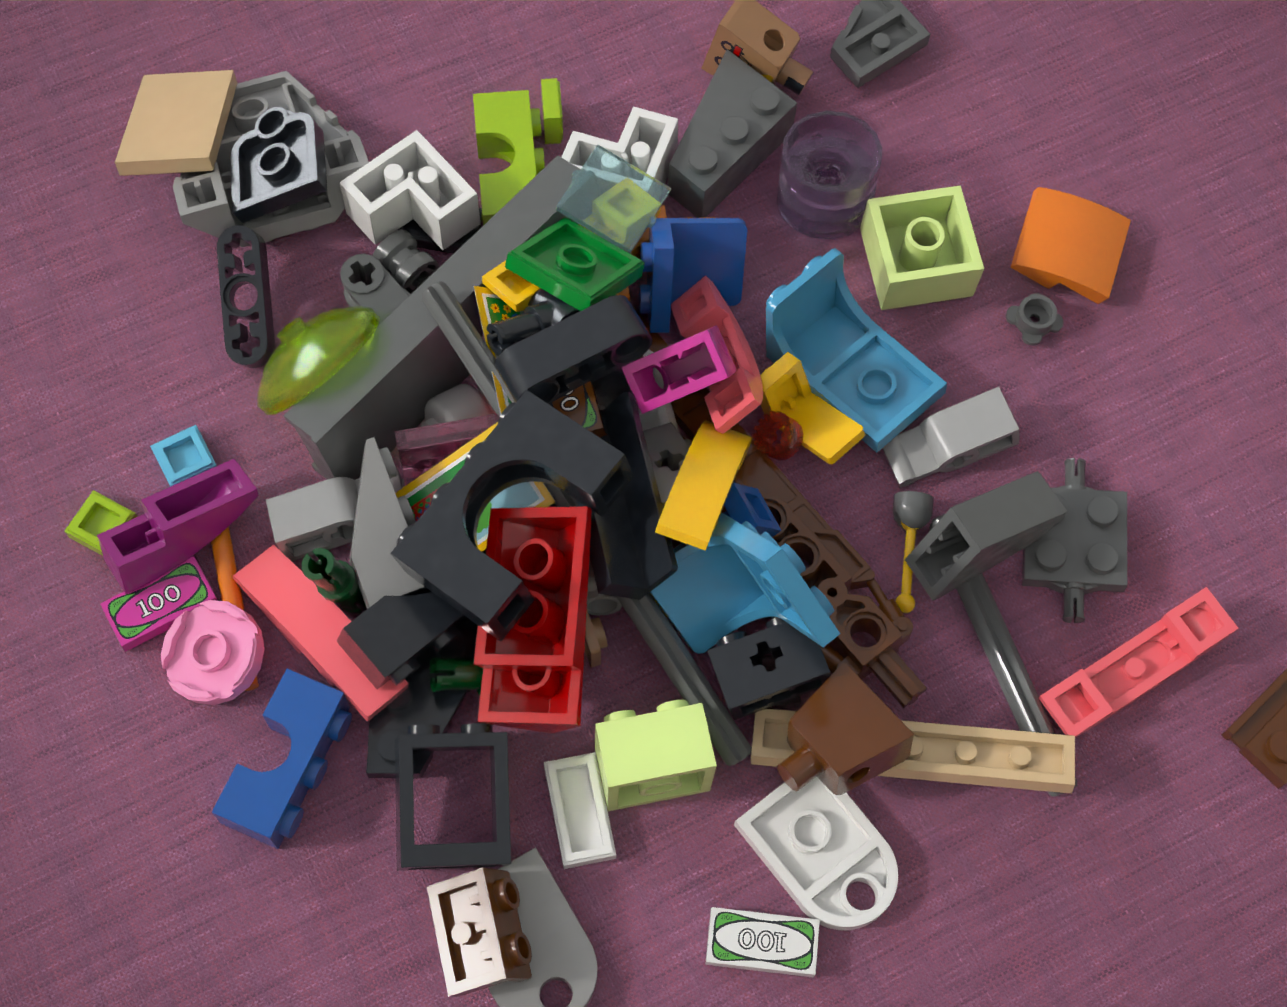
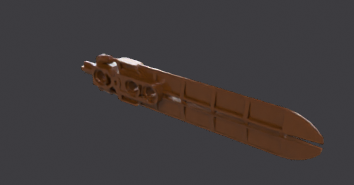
[631,304,927,708]

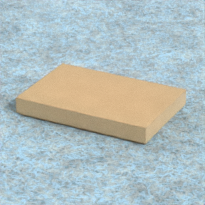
[115,70,237,176]

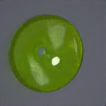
[257,306,380,415]

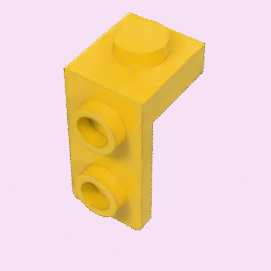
[760,352,865,464]

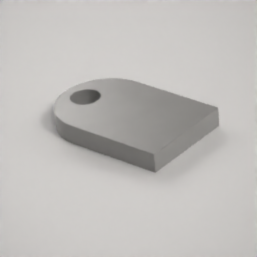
[488,847,597,1007]

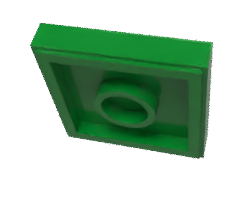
[505,217,645,311]

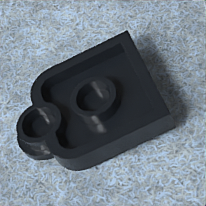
[230,107,327,223]

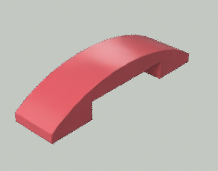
[671,275,763,433]
[1039,587,1239,738]

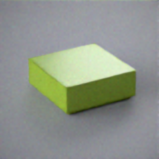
[541,78,563,144]
[64,490,138,556]

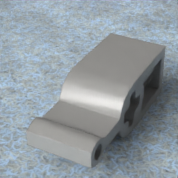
[882,387,1019,488]
[266,466,403,561]

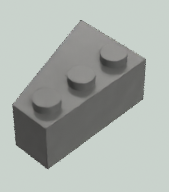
[667,49,797,218]

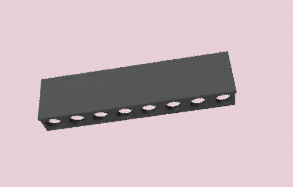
[283,155,600,480]

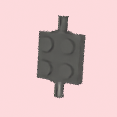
[1022,458,1127,623]

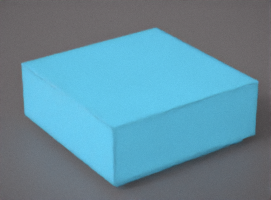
[150,425,217,487]

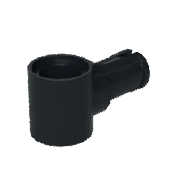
[487,289,580,356]

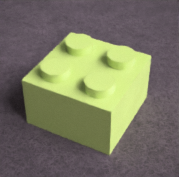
[860,185,984,310]
[595,700,717,811]

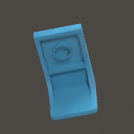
[766,248,947,453]
[650,512,840,653]

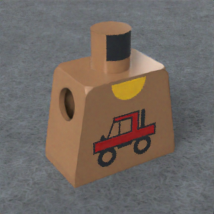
[701,0,814,95]

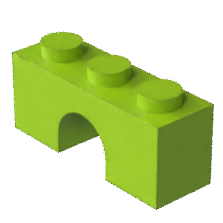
[473,90,545,226]

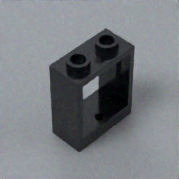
[395,723,511,871]

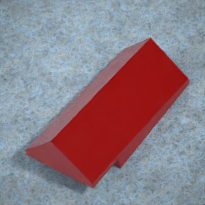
[474,506,592,734]

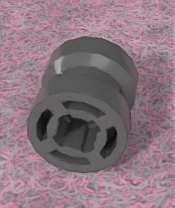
[372,229,439,294]

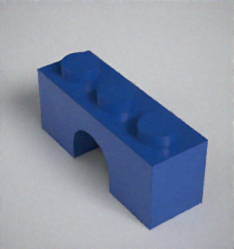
[211,668,352,849]

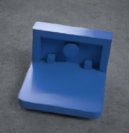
[639,218,747,333]

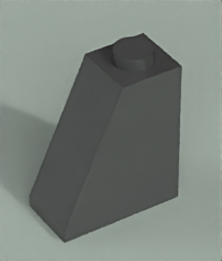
[905,471,1068,601]

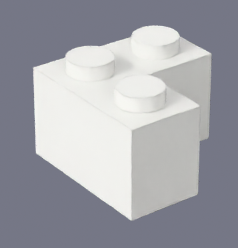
[561,106,678,202]
[340,130,480,250]

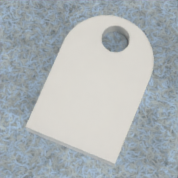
[734,777,898,931]

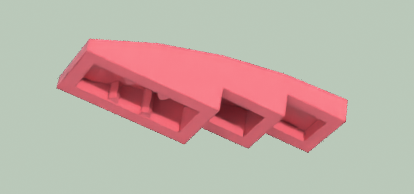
[233,544,409,722]

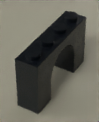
[390,390,634,642]

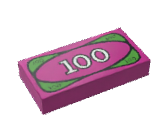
[100,556,218,652]

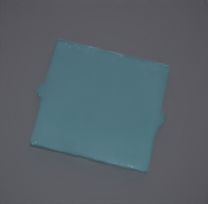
[556,145,671,253]

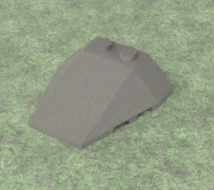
[173,71,369,247]

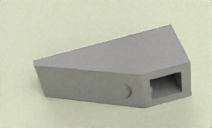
[349,437,426,609]

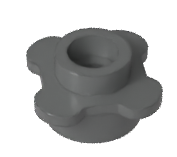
[1006,293,1063,346]

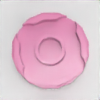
[161,600,265,705]

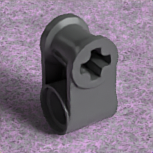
[340,254,411,333]

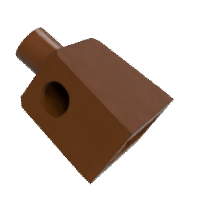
[777,663,914,795]

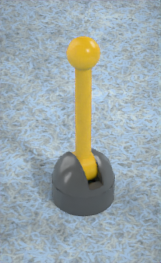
[893,491,934,613]

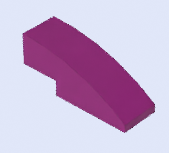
[97,459,259,594]

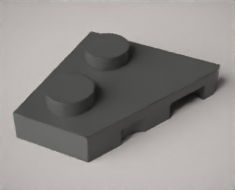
[830,0,931,88]

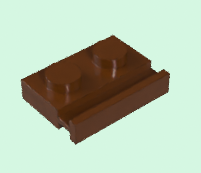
[1221,668,1287,789]

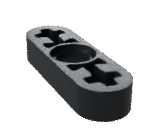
[217,225,275,368]

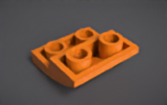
[1010,187,1131,304]

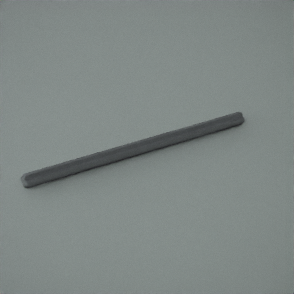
[422,281,752,766]

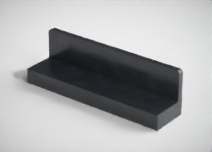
[577,391,678,600]

